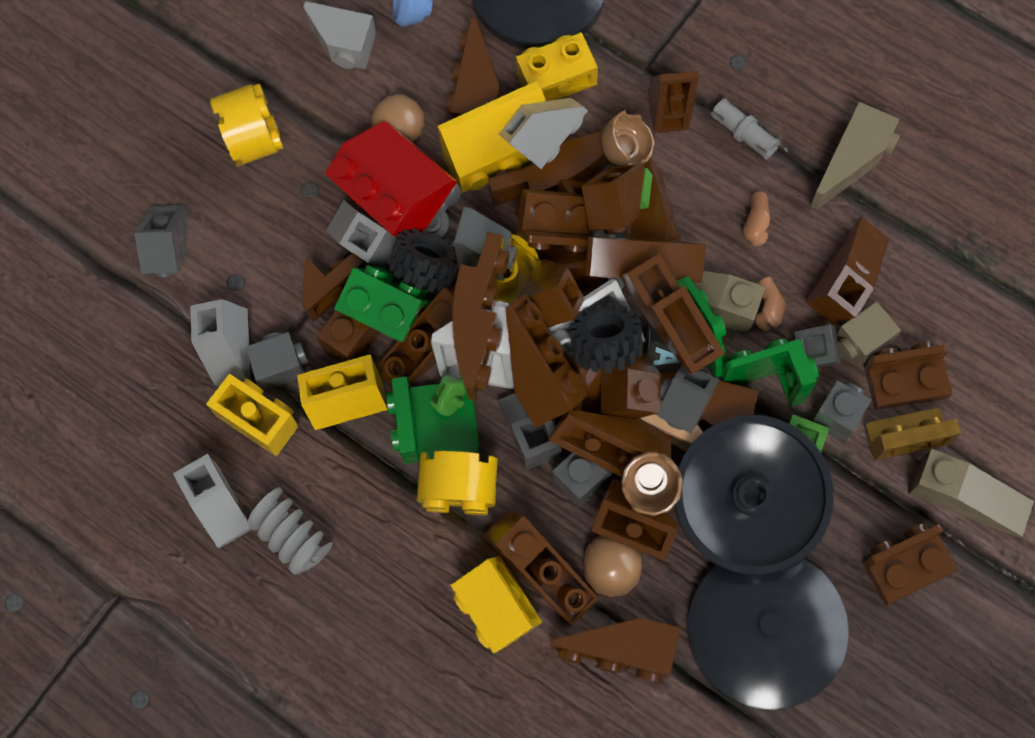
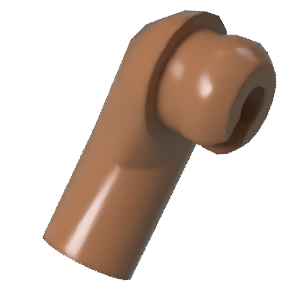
[743,192,770,246]
[755,276,786,331]

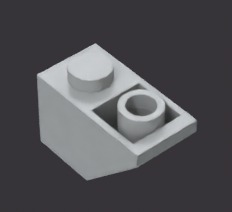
[499,98,588,169]
[326,200,397,268]
[190,299,251,387]
[173,454,252,549]

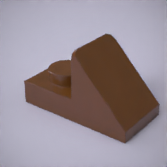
[302,253,365,323]

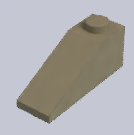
[810,102,900,209]
[693,271,766,335]
[908,449,1034,538]

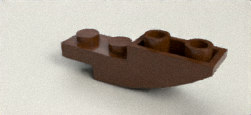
[488,127,610,206]
[452,232,510,401]

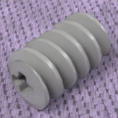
[248,487,333,575]

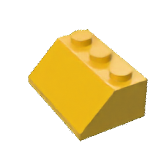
[438,81,546,193]

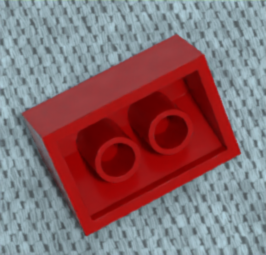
[324,121,458,236]

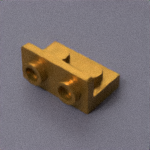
[865,408,961,461]

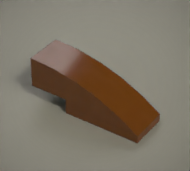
[585,236,706,282]
[619,253,725,375]

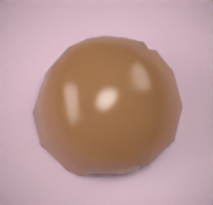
[370,94,425,142]
[600,110,655,166]
[621,452,683,516]
[584,535,643,597]

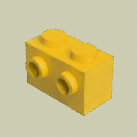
[516,32,598,101]
[297,354,388,430]
[206,374,299,457]
[450,556,543,653]

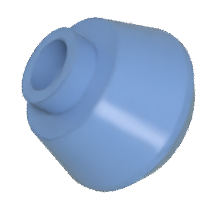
[392,0,432,27]

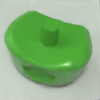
[430,374,465,416]

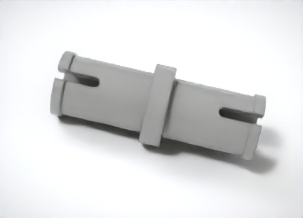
[711,98,780,160]

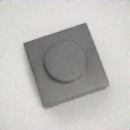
[794,325,841,368]

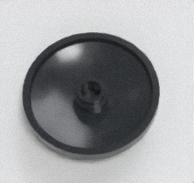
[471,0,606,49]
[674,415,834,574]
[687,558,849,710]

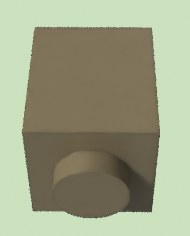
[836,302,901,367]

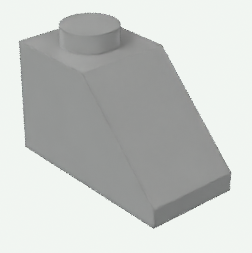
[303,1,377,69]

